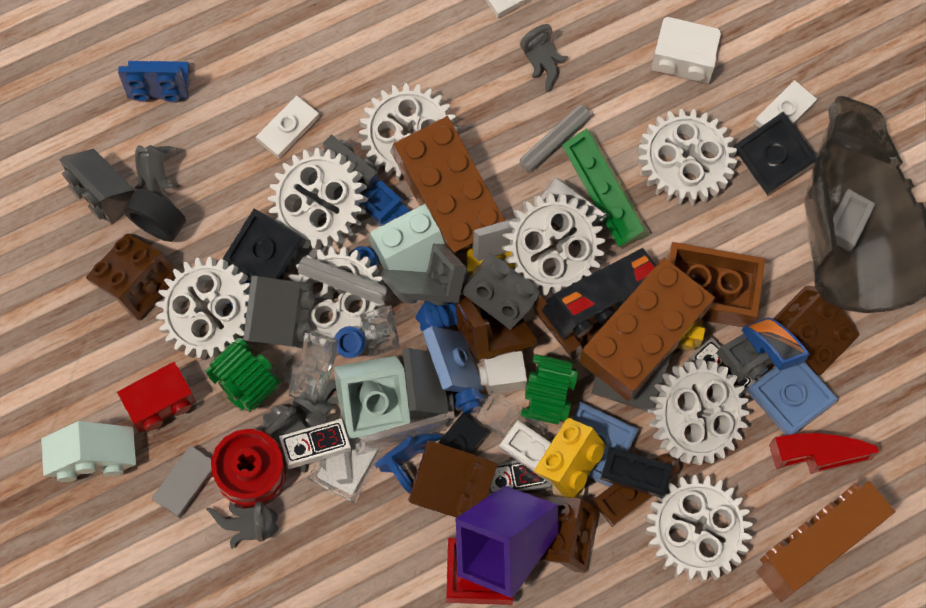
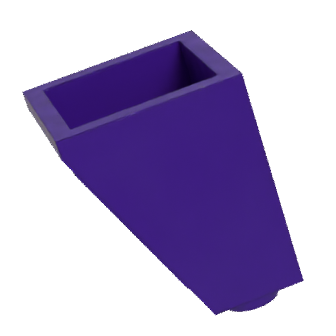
[455,486,558,598]

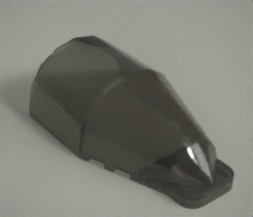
[805,96,926,313]

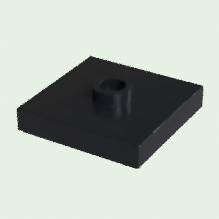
[733,112,819,196]
[223,208,307,280]

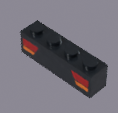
[541,248,657,340]

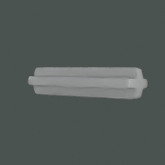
[519,105,591,172]
[298,256,388,304]

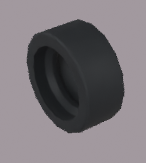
[123,189,186,242]

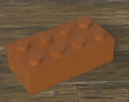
[390,116,505,255]
[579,257,715,402]
[756,481,895,603]

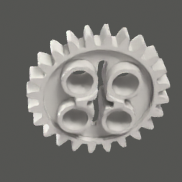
[359,83,458,181]
[637,109,737,205]
[268,148,368,250]
[502,193,605,295]
[289,246,387,348]
[156,257,251,360]
[648,360,749,465]
[645,475,753,583]

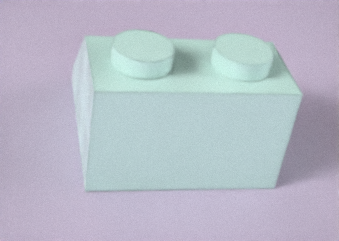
[368,204,445,272]
[334,356,410,439]

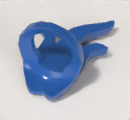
[415,301,487,332]
[375,433,442,494]

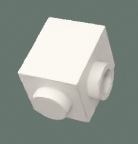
[478,351,527,395]

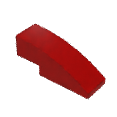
[769,433,879,474]

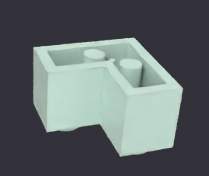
[41,421,136,482]

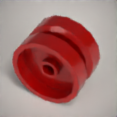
[211,429,287,508]

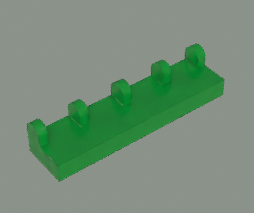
[562,129,650,248]

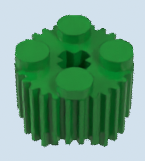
[205,338,281,412]
[520,354,578,425]

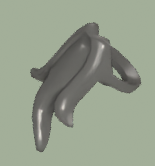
[520,24,568,92]
[135,145,176,205]
[292,375,339,428]
[263,405,307,473]
[206,501,279,549]

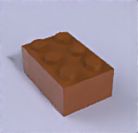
[667,242,766,327]

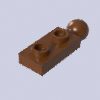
[592,454,679,527]

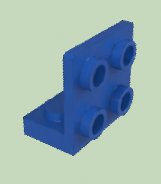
[118,61,190,102]

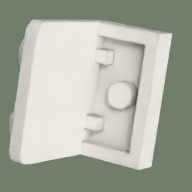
[651,17,721,84]

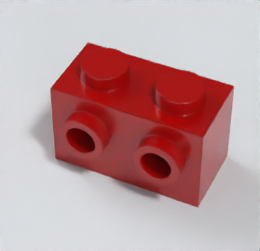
[117,361,196,433]

